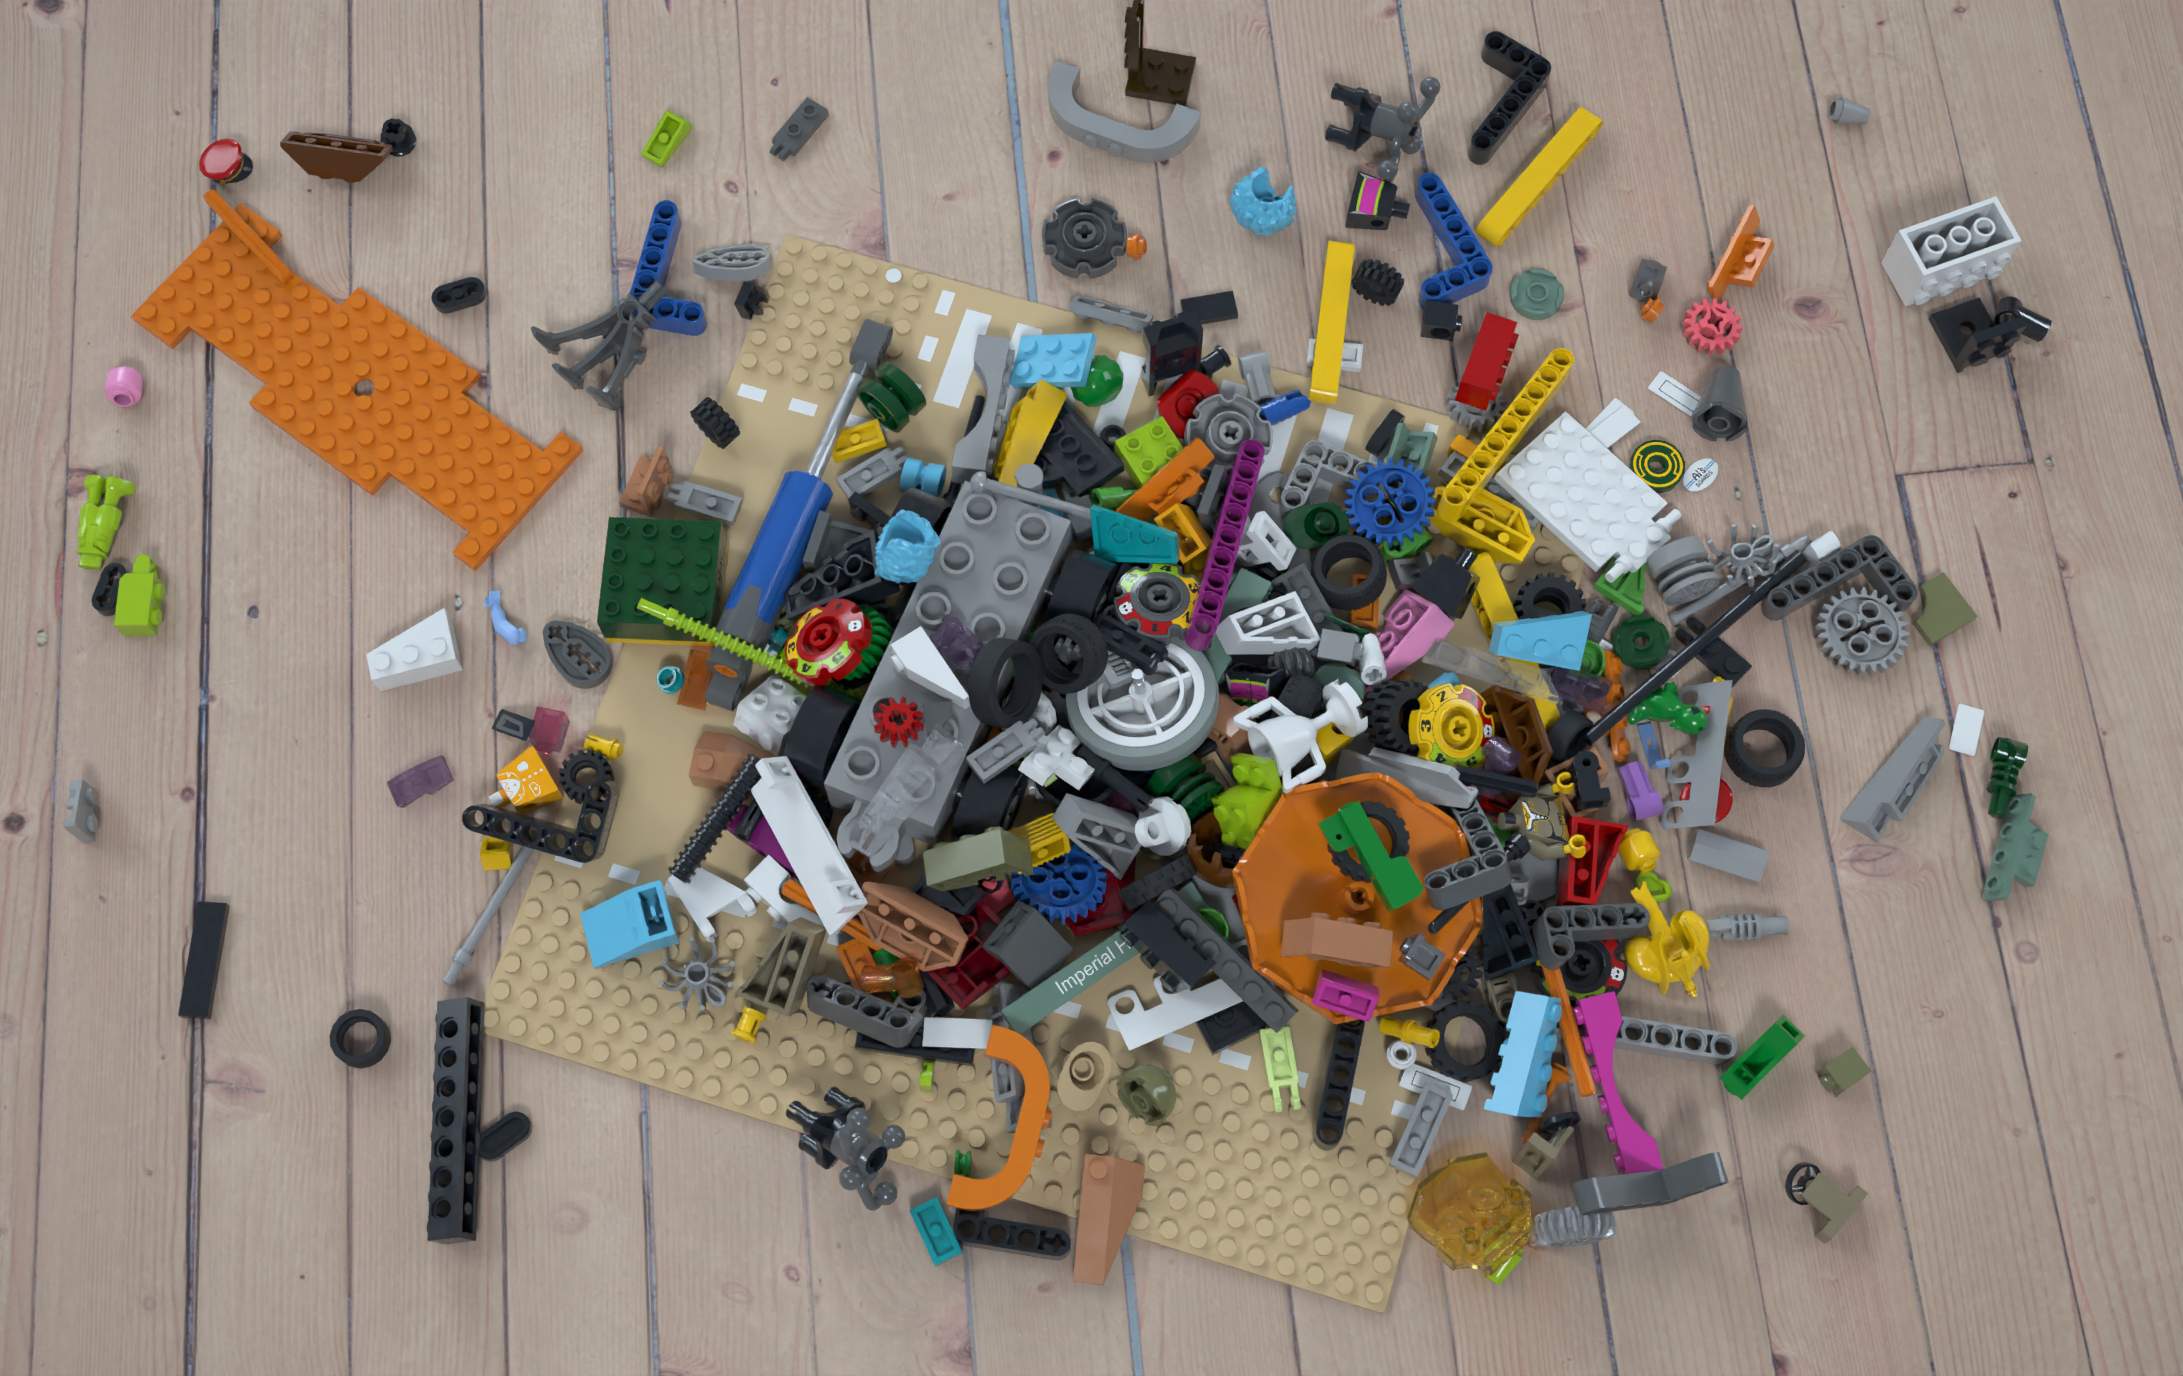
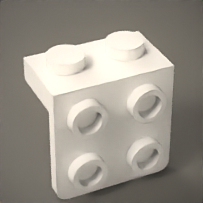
[733,675,807,757]

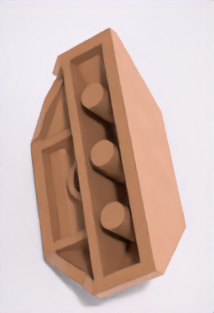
[857,882,969,972]

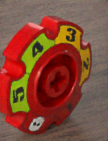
[785,599,872,686]

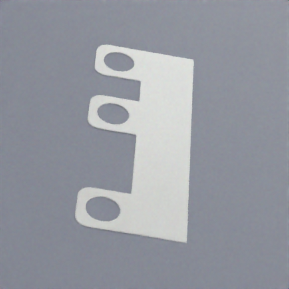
[1107,939,1277,1051]

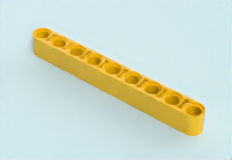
[1437,348,1574,522]

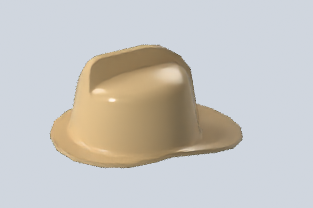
[1057,1042,1112,1111]

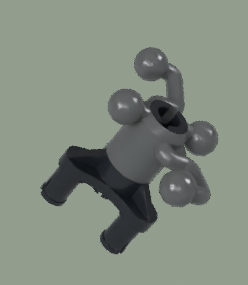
[1325,77,1441,183]
[786,1087,905,1211]

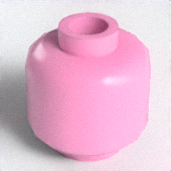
[105,366,143,407]

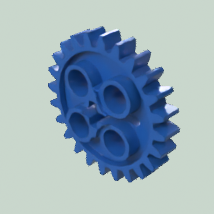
[1344,458,1436,548]
[1011,843,1106,924]

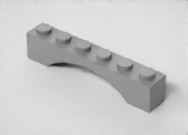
[952,334,1015,484]

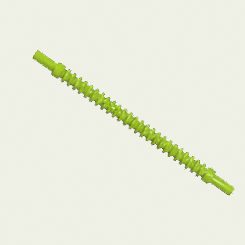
[637,598,865,701]

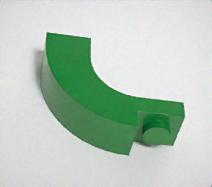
[1719,1015,1805,1100]

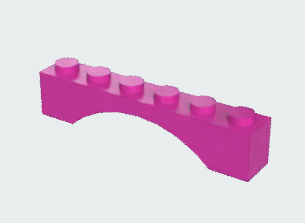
[1573,991,1663,1174]

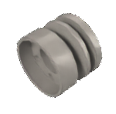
[1646,536,1720,606]

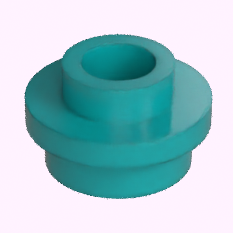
[767,626,789,653]
[656,666,684,694]

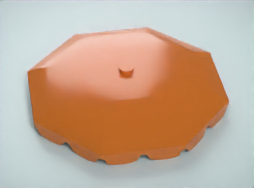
[1232,772,1482,1025]

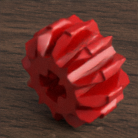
[873,696,924,748]

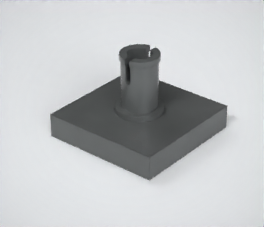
[1181,464,1229,538]

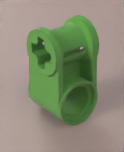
[1381,525,1434,567]

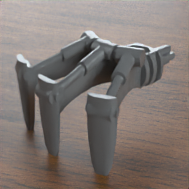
[531,281,668,411]

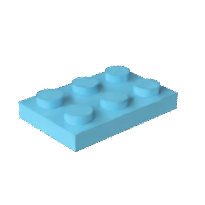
[1010,333,1097,389]

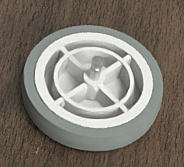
[1066,637,1219,771]

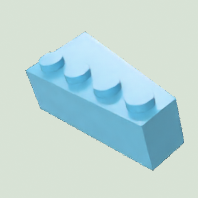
[1484,991,1562,1117]

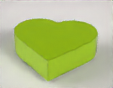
[1634,871,1672,904]

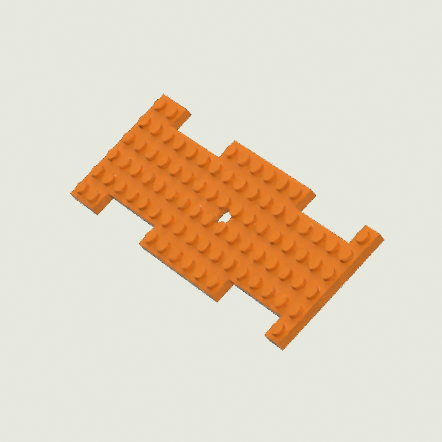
[131,203,583,572]

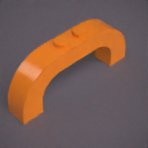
[946,1025,1052,1211]

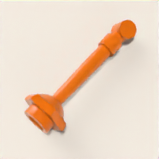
[1521,1062,1571,1145]

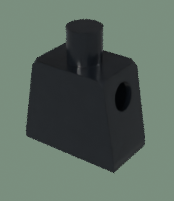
[1411,547,1480,619]

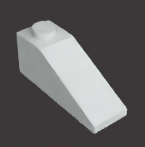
[890,626,970,709]

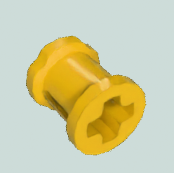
[731,1006,767,1044]

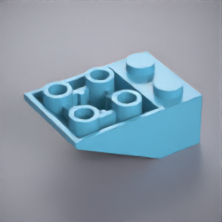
[580,880,680,969]

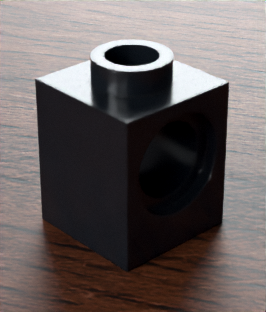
[1421,301,1462,341]

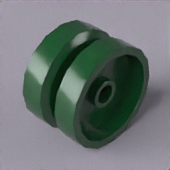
[856,362,927,433]

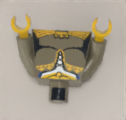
[1497,772,1586,861]

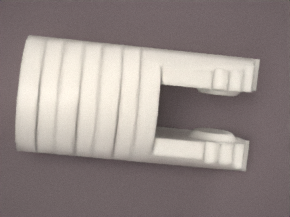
[1358,633,1387,685]

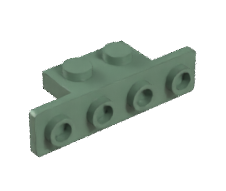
[1982,793,2049,901]

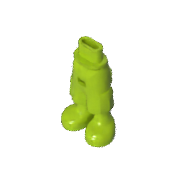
[77,475,136,570]

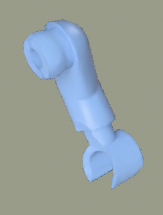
[484,590,527,645]

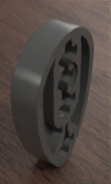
[542,620,613,689]

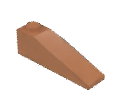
[689,731,809,795]
[1073,1154,1145,1285]

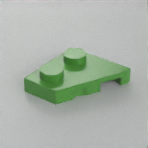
[1593,557,1646,616]

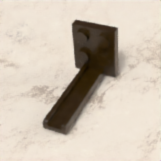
[1124,0,1196,107]

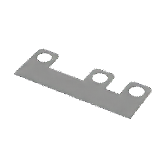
[1661,680,1732,829]

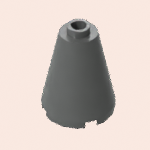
[1692,365,1748,442]

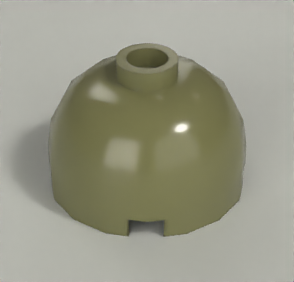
[1117,1065,1177,1126]

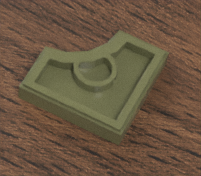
[1913,572,1978,646]

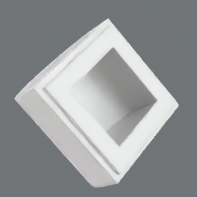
[1802,531,1841,566]

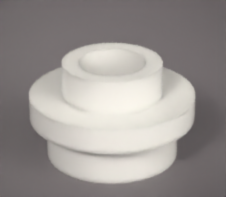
[1386,1039,1417,1070]

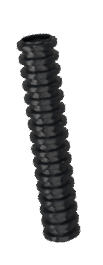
[668,753,762,884]

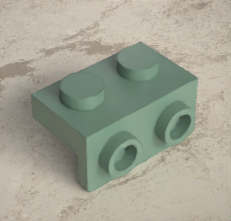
[1383,423,1438,479]

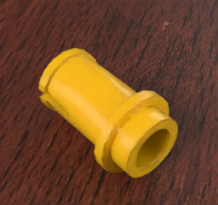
[584,733,623,761]

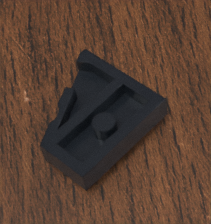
[910,874,987,916]

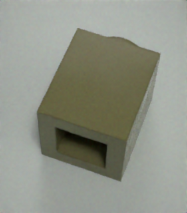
[1817,1047,1872,1097]

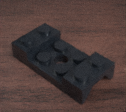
[1141,311,1203,397]

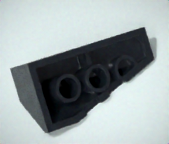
[784,530,900,621]

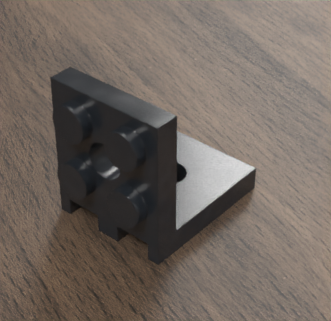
[1928,297,2027,373]

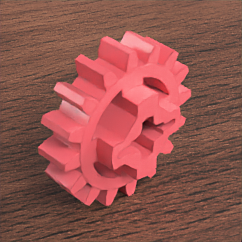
[1682,298,1743,355]

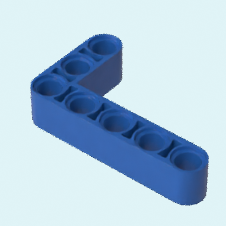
[1415,172,1493,309]
[630,200,707,336]

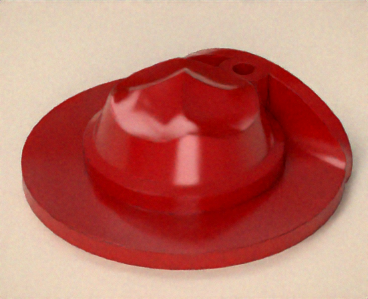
[1156,370,1220,439]

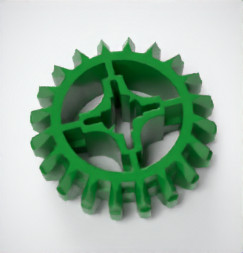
[842,605,892,681]

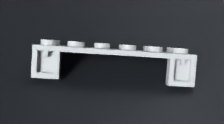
[751,756,868,935]

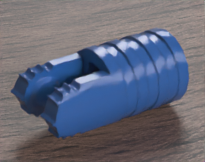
[1259,390,1311,426]

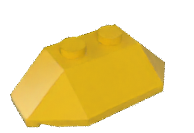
[1428,486,1535,564]

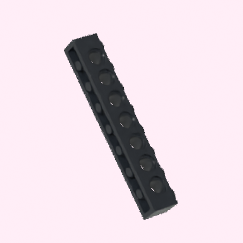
[427,997,485,1244]

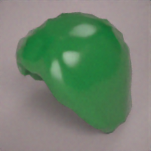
[1070,355,1124,407]

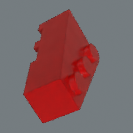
[1556,816,1629,906]

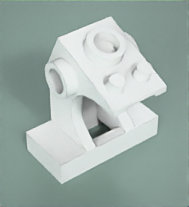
[1235,511,1297,571]

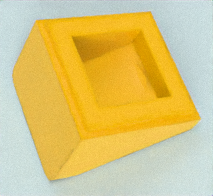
[480,835,513,871]

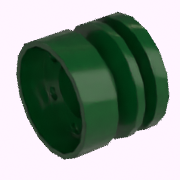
[1147,752,1225,825]

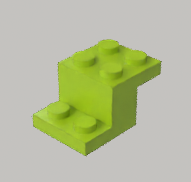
[1211,753,1283,848]

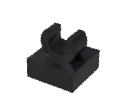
[734,281,769,320]

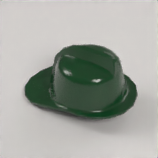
[1283,502,1349,549]

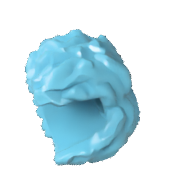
[1230,167,1296,236]
[875,509,941,583]

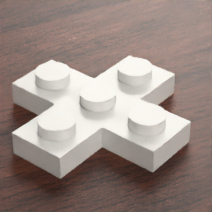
[1018,725,1095,790]

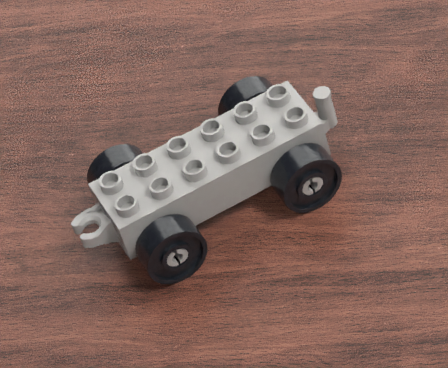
[783,463,1118,872]

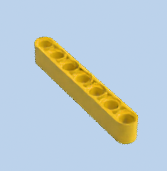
[1475,106,1603,248]
[1309,241,1355,405]
[1469,552,1561,734]

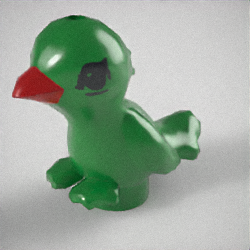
[1628,682,1710,735]

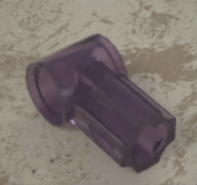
[1476,736,1521,798]

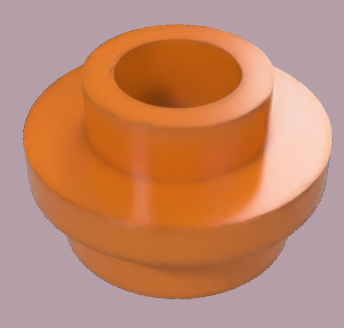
[1126,233,1147,260]
[1640,297,1665,323]

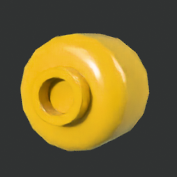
[1618,828,1661,873]

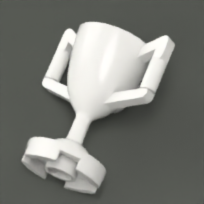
[1233,679,1368,793]

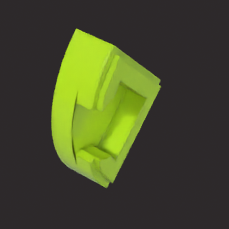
[919,1061,935,1092]

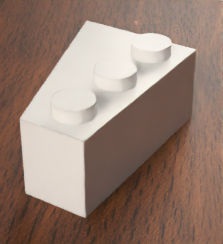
[1215,591,1320,654]
[366,608,463,692]

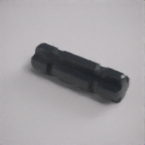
[1210,842,1246,864]

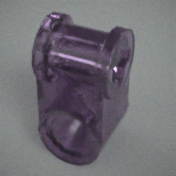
[929,614,985,669]

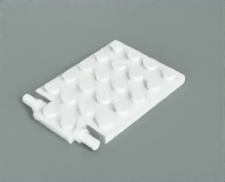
[1494,411,1682,583]

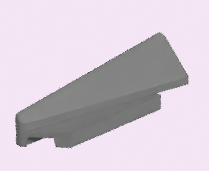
[1840,717,1945,842]
[1334,747,1479,809]

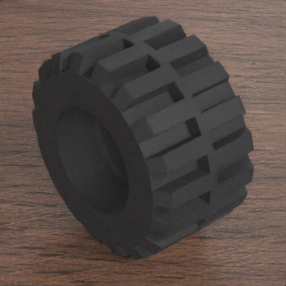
[1513,572,1587,620]
[1362,680,1429,753]

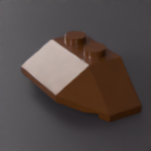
[280,131,392,183]
[1480,685,1553,802]

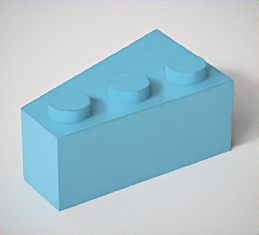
[1489,611,1592,671]

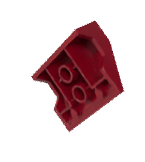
[926,901,1012,1010]

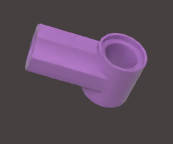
[1618,761,1664,822]

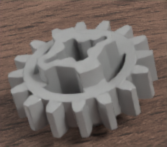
[1446,385,1507,432]

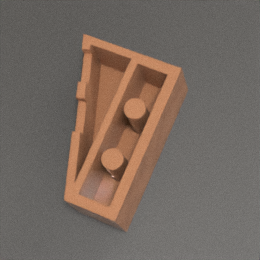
[1281,913,1393,968]

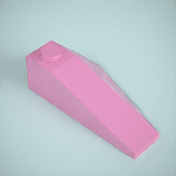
[1357,589,1455,695]

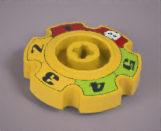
[1409,683,1495,769]

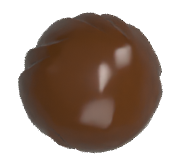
[1185,811,1236,889]

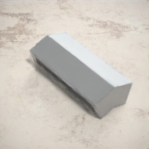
[1687,829,1769,882]

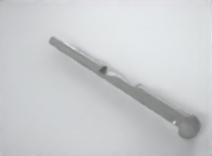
[970,472,1091,521]

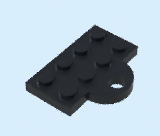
[1034,401,1125,498]

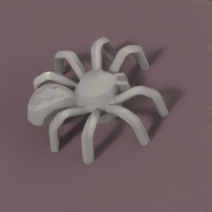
[1706,523,1779,588]
[658,936,735,1012]

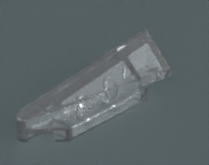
[1422,637,1563,705]

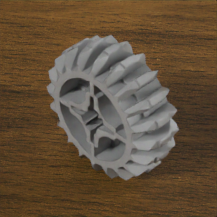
[1532,1206,1616,1248]

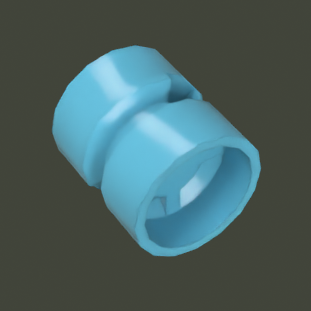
[900,457,947,497]

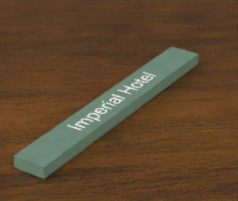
[1000,882,1207,1034]

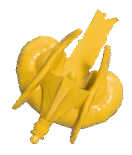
[1624,881,1710,998]

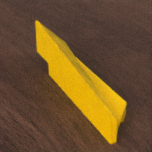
[993,379,1067,487]

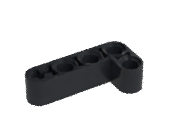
[953,1208,1071,1260]

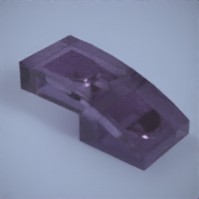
[387,755,454,808]

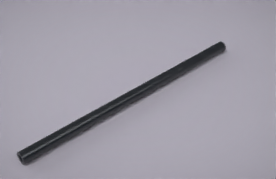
[1581,552,1806,746]

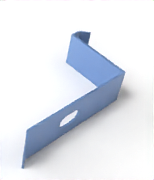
[1636,721,1670,769]

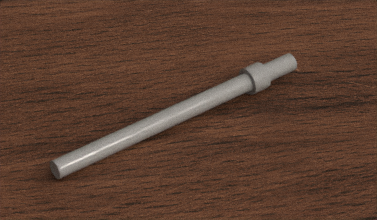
[1668,535,1812,626]
[442,830,538,986]

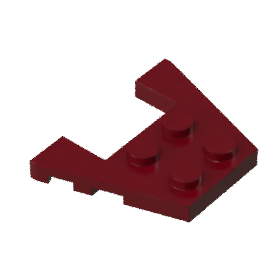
[1036,855,1136,937]

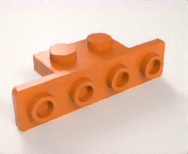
[1707,205,1775,303]
[1116,437,1215,522]
[1579,650,1630,764]

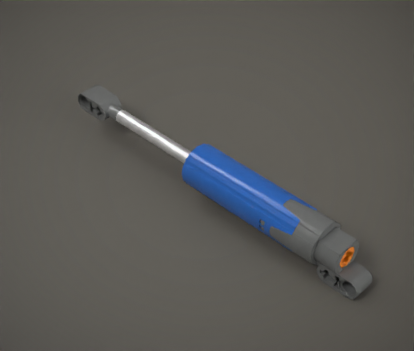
[705,319,893,712]

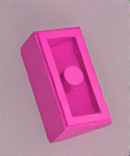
[1312,969,1379,1022]

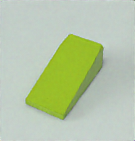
[640,110,693,167]

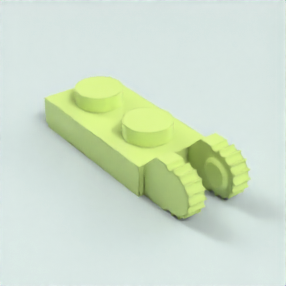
[1259,1025,1301,1113]

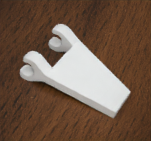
[668,868,757,942]

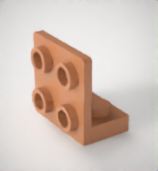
[619,446,674,517]

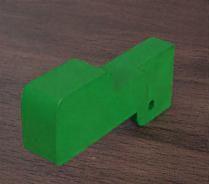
[1318,801,1424,912]

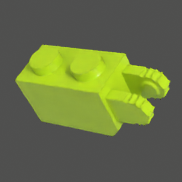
[114,553,166,636]

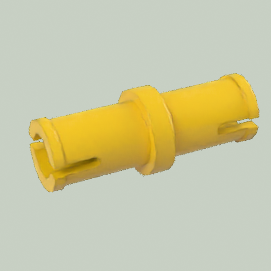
[1379,1015,1440,1048]

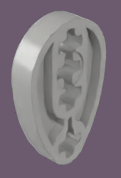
[693,244,771,281]

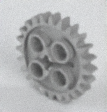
[1814,587,1910,677]

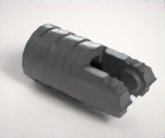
[1587,599,1619,645]

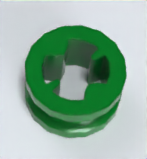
[954,1150,972,1178]

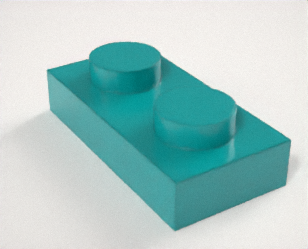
[909,1197,963,1267]

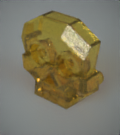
[1407,1152,1532,1275]

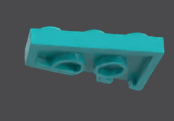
[1090,505,1180,564]

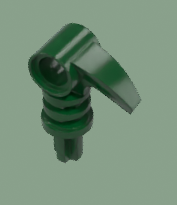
[1986,736,2028,819]

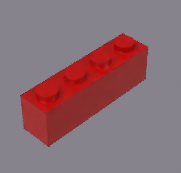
[1455,312,1519,411]

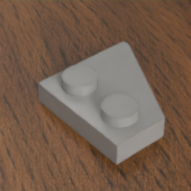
[63,779,98,843]

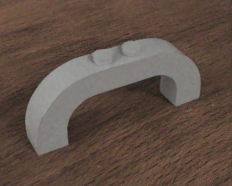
[1048,61,1201,163]

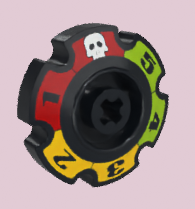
[1531,921,1627,1008]

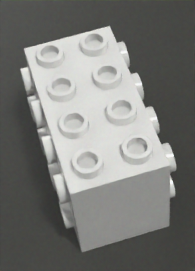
[1881,196,2022,307]

